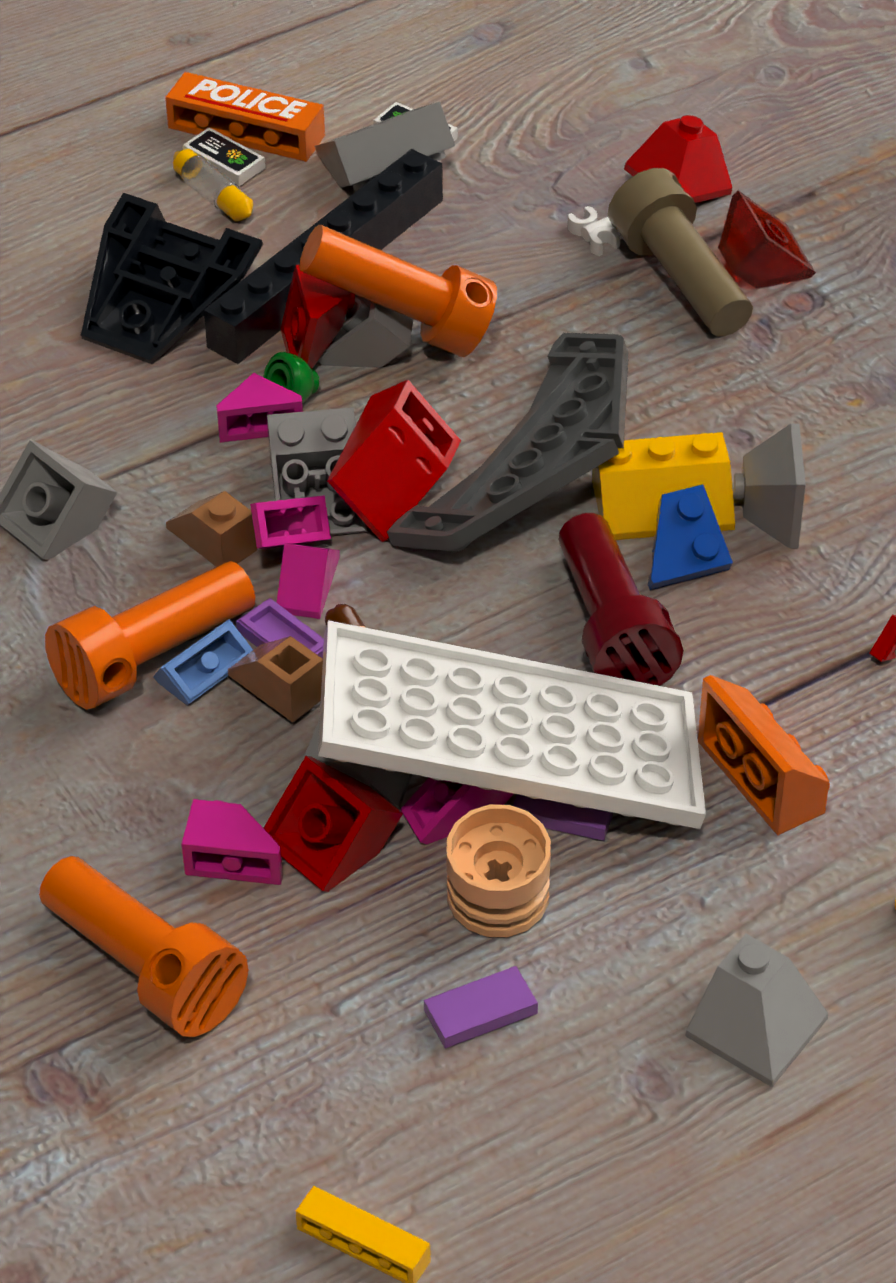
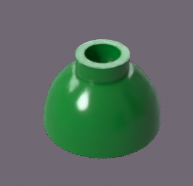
[263,352,319,404]

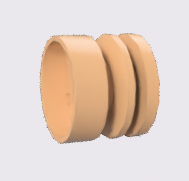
[446,805,551,938]

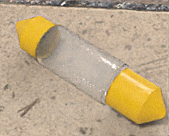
[173,149,253,222]

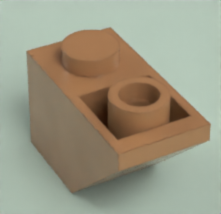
[228,636,323,722]

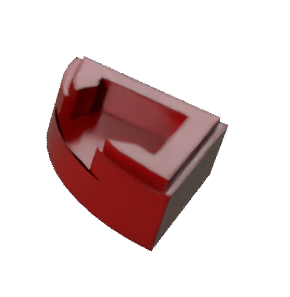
[869,614,896,662]

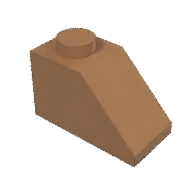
[166,491,257,567]

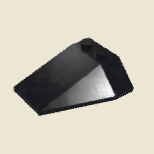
[81,192,263,364]

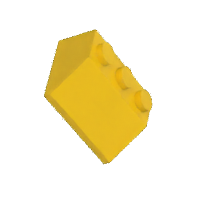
[592,432,735,540]

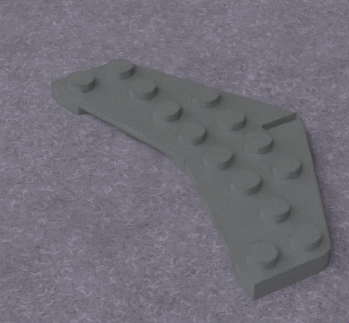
[387,333,629,552]

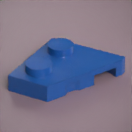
[648,484,733,590]

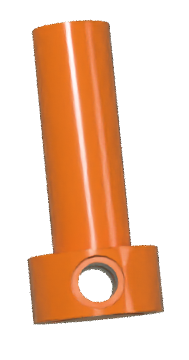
[299,225,497,357]
[45,561,256,710]
[39,856,249,1037]

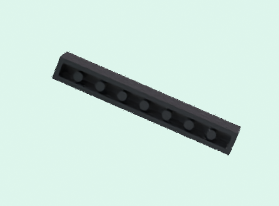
[204,149,443,364]

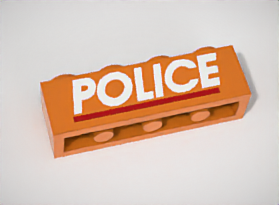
[165,72,325,162]

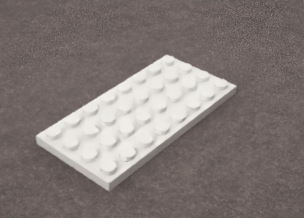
[318,620,706,829]

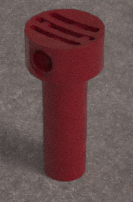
[558,513,684,686]

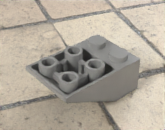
[267,407,367,536]

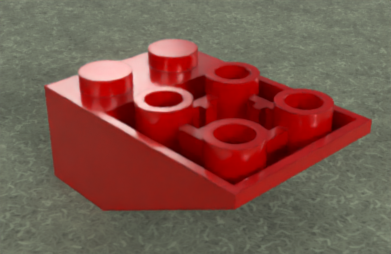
[327,380,461,542]

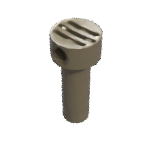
[608,168,753,336]

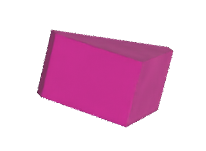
[216,373,303,443]
[250,495,331,550]
[276,544,340,619]

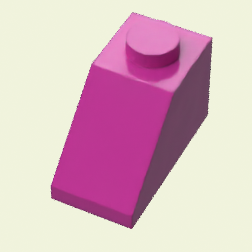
[401,778,514,845]
[181,799,283,885]

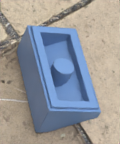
[153,619,253,706]

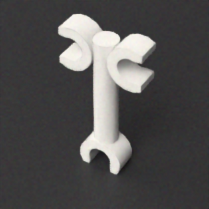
[567,206,620,256]

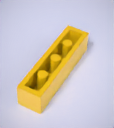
[296,1186,431,1283]

